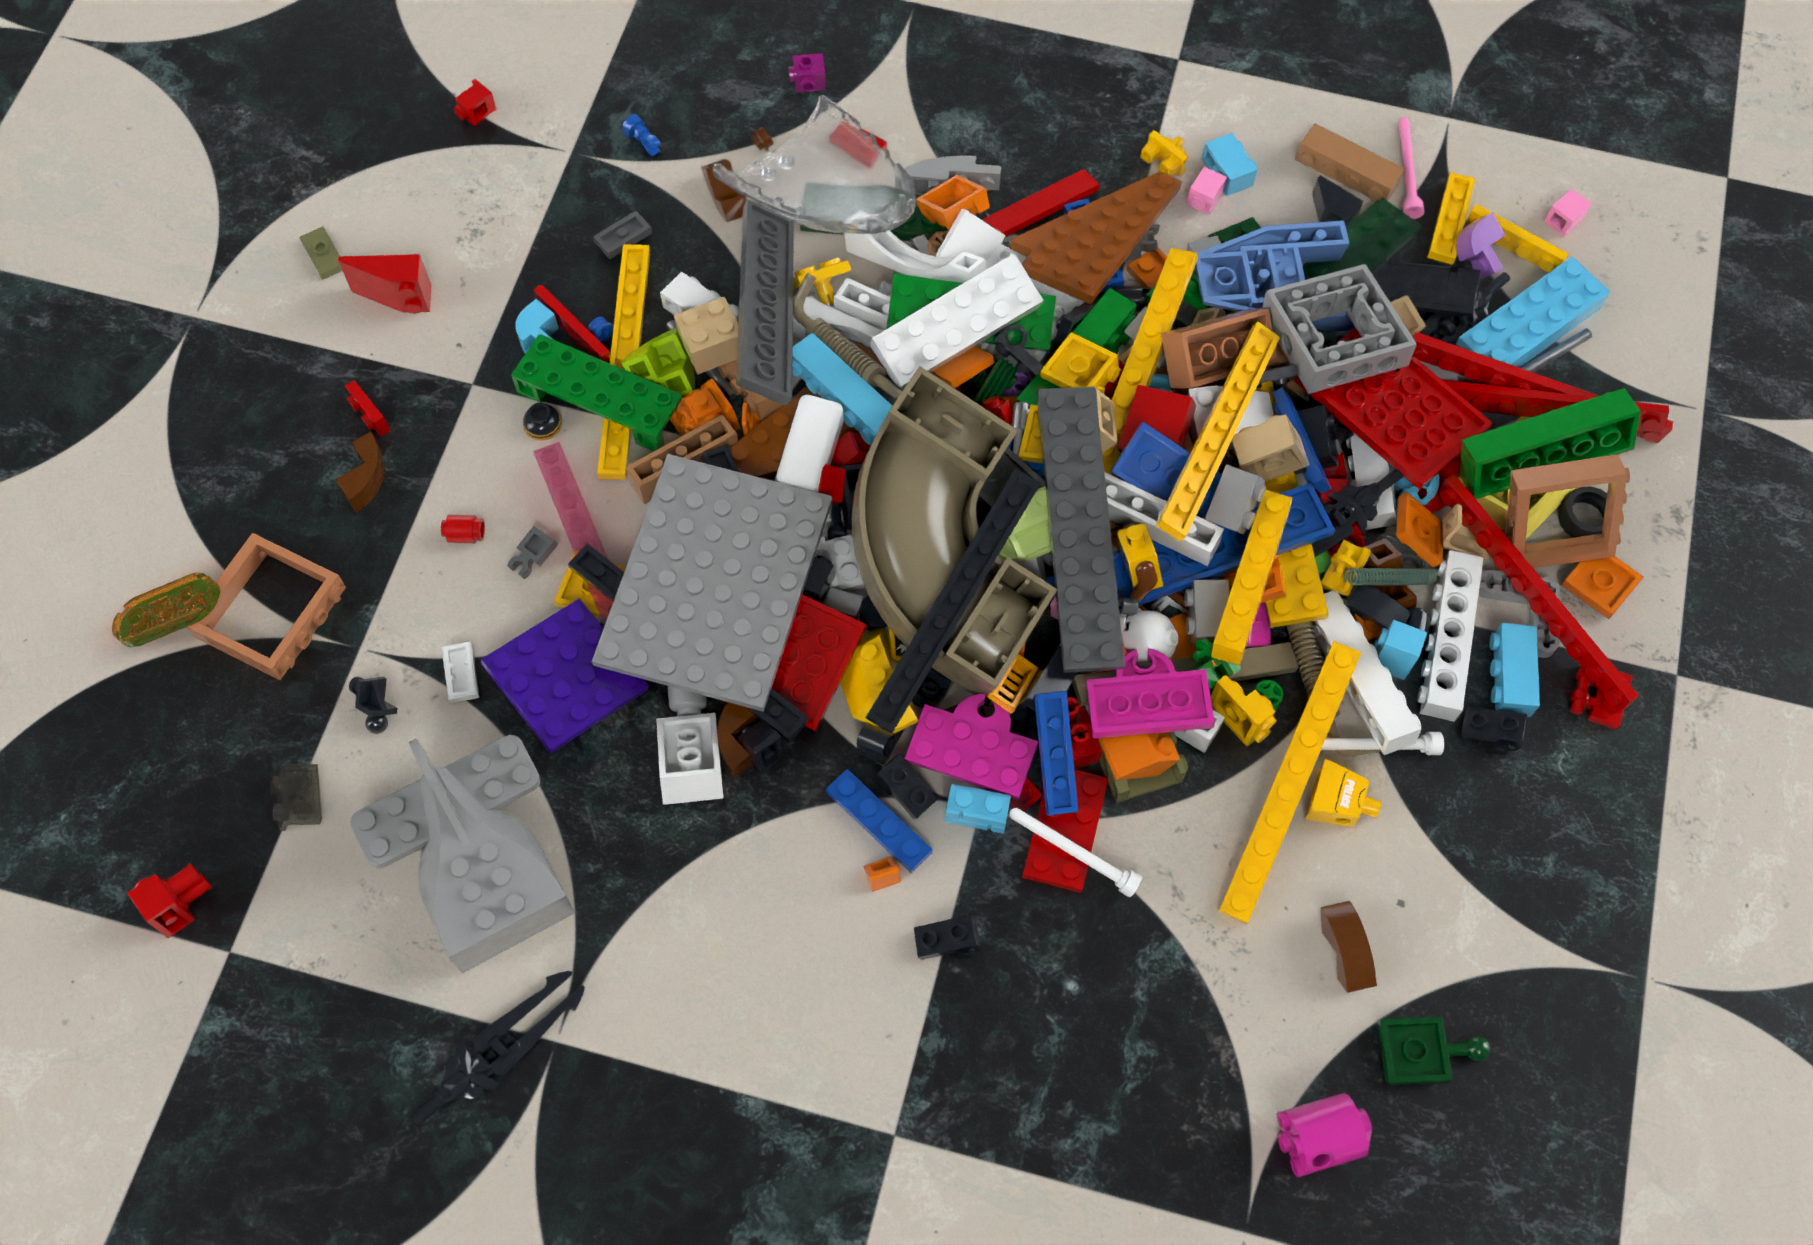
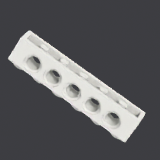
[1417,550,1484,722]

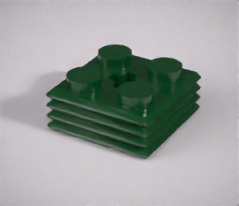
[963,357,1018,406]

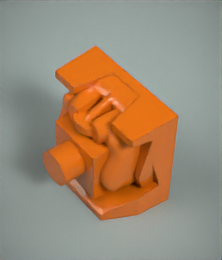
[915,175,990,231]
[670,378,740,436]

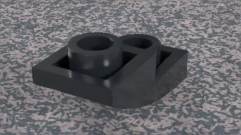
[1343,581,1411,629]
[912,667,954,709]

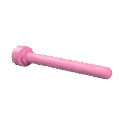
[1399,117,1424,219]

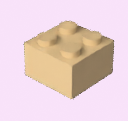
[674,296,738,374]
[1232,414,1309,482]

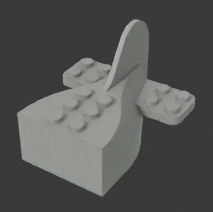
[350,735,575,973]

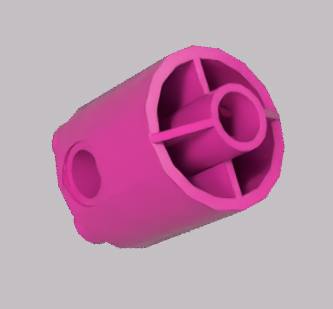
[1276,1093,1372,1178]

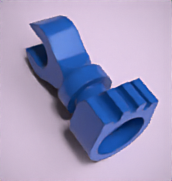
[622,114,661,156]

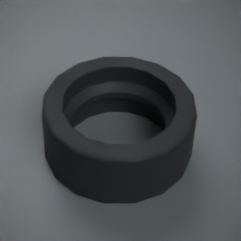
[1558,486,1607,538]

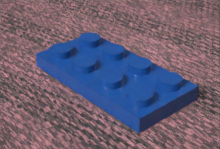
[1110,422,1222,519]

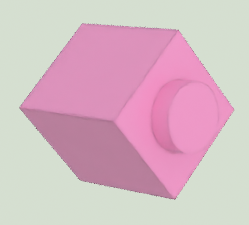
[1187,167,1227,214]
[1544,189,1592,237]

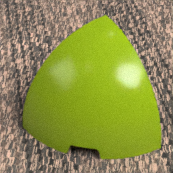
[621,328,695,396]

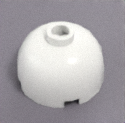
[1123,610,1178,667]

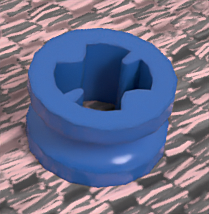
[587,316,614,343]

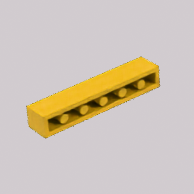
[1211,490,1293,666]

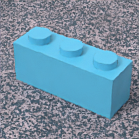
[1489,623,1540,717]

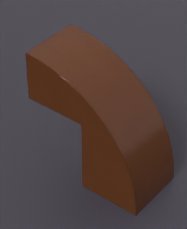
[701,159,747,222]
[336,432,385,513]
[1363,538,1417,610]
[717,702,759,780]
[1321,901,1377,993]

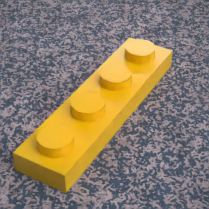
[1427,172,1476,265]
[1464,204,1569,273]

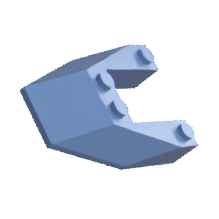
[1195,221,1355,332]

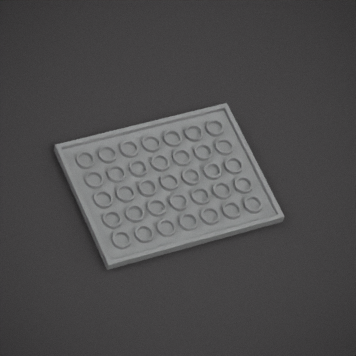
[592,454,833,712]

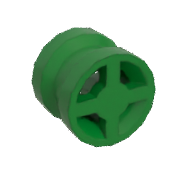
[1254,680,1284,711]

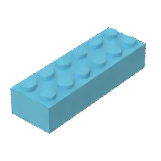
[1456,257,1611,385]

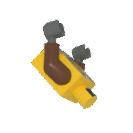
[1111,523,1163,615]

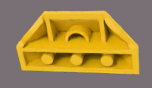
[840,628,919,734]

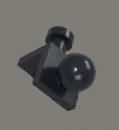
[349,677,398,734]

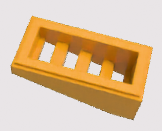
[987,653,1039,714]

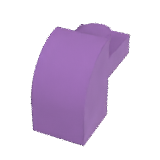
[1456,212,1505,279]

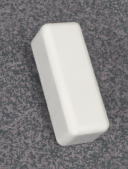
[775,395,844,492]

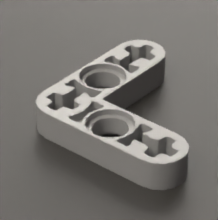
[1479,570,1560,658]

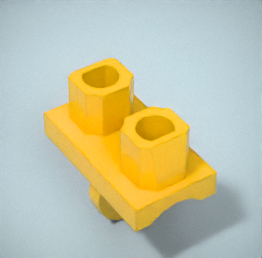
[1141,130,1189,177]
[1321,540,1371,596]

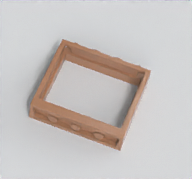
[1506,454,1630,568]
[185,533,346,680]

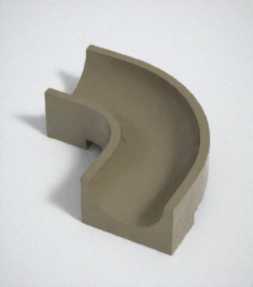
[852,366,1057,697]

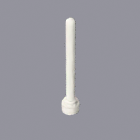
[1321,732,1444,755]
[1009,808,1142,897]

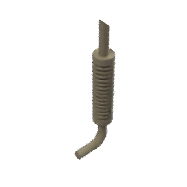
[793,273,902,400]
[1286,621,1381,757]

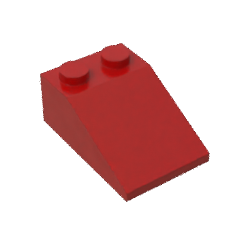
[338,254,432,314]

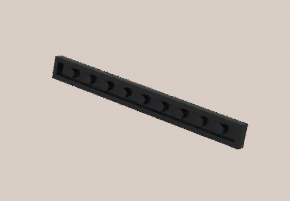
[865,469,1041,734]
[568,543,809,743]

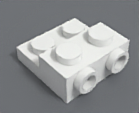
[815,534,866,597]

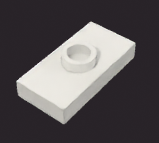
[442,641,480,703]

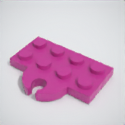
[1086,649,1215,738]
[905,694,1038,800]

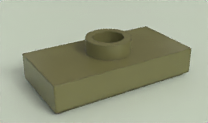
[299,226,342,280]

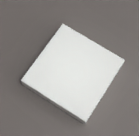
[935,209,1005,261]

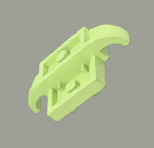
[998,486,1052,563]

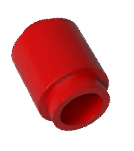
[441,515,485,544]

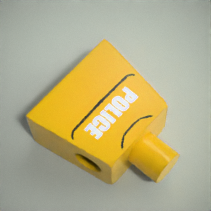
[1305,759,1382,827]

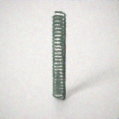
[1344,568,1438,586]

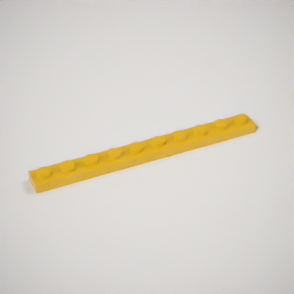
[597,244,650,480]
[1102,248,1198,477]
[1156,321,1280,542]
[1218,641,1362,924]

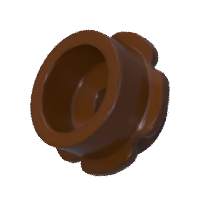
[752,127,774,152]

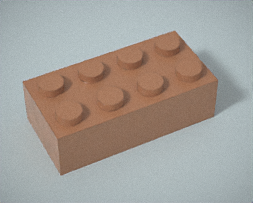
[1161,308,1278,388]

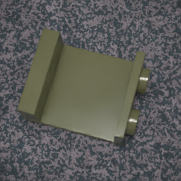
[1098,732,1188,803]

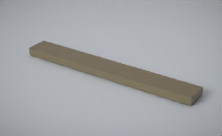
[1072,642,1299,706]

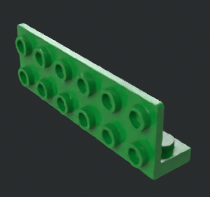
[511,334,682,452]

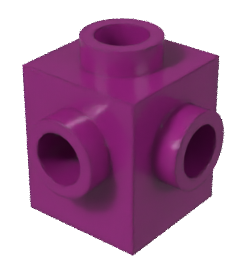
[788,53,826,92]

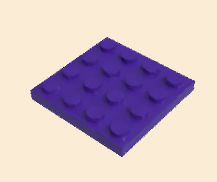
[481,598,649,754]

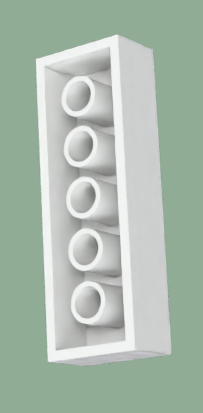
[870,253,1044,390]

